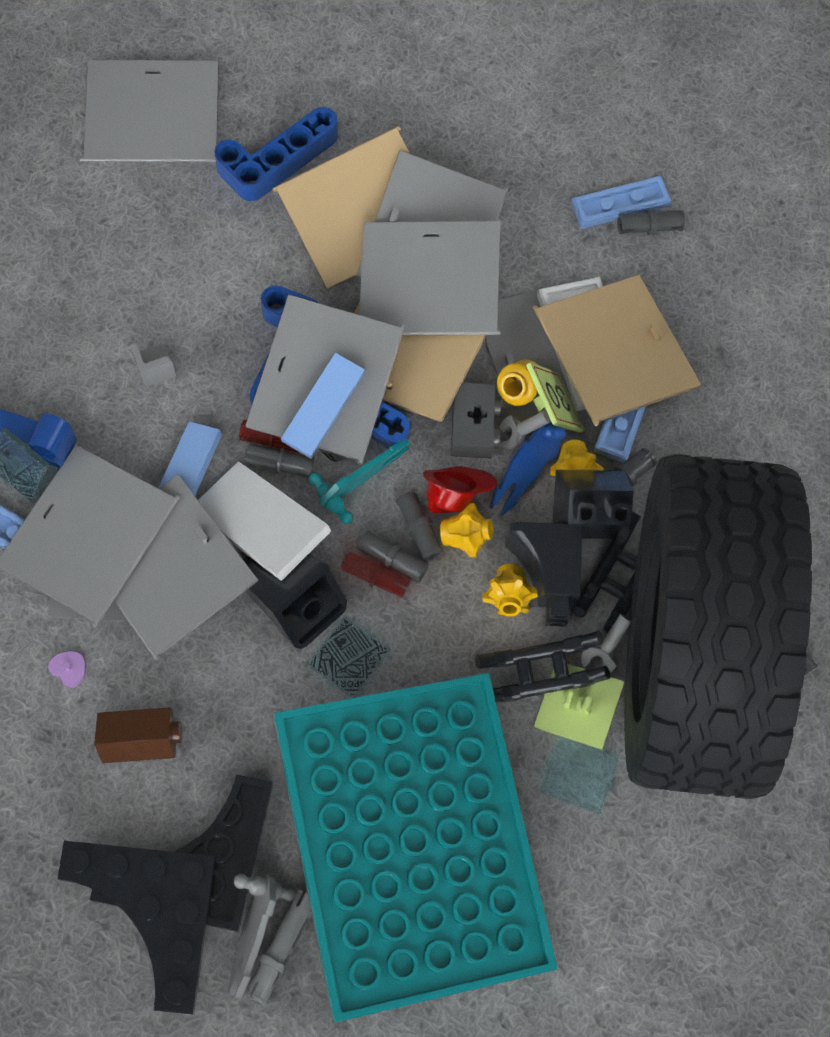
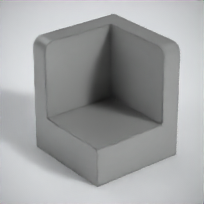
[130,342,176,387]

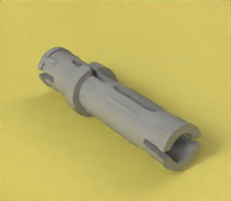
[244,889,312,1006]

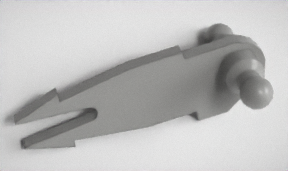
[228,874,297,999]

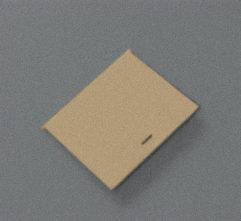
[272,126,410,289]
[533,275,701,427]
[354,302,487,422]

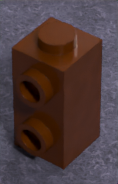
[94,707,182,763]

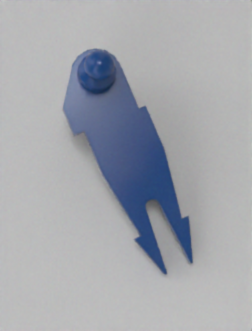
[489,422,566,516]

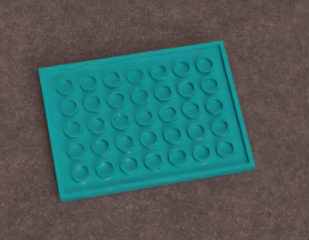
[273,673,558,1023]

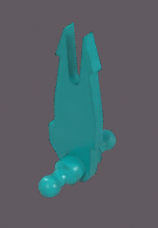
[308,439,410,524]

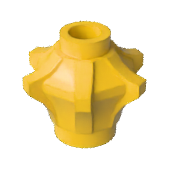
[550,440,604,476]
[440,503,494,558]
[482,564,538,617]

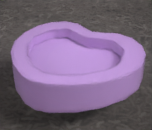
[48,651,86,688]

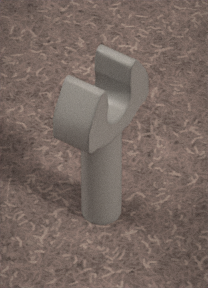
[499,410,551,451]
[581,614,631,673]

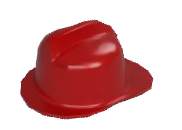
[423,466,497,513]

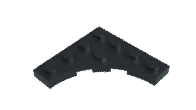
[89,774,273,932]
[57,841,216,1015]

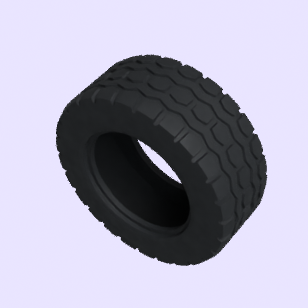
[624,454,812,799]

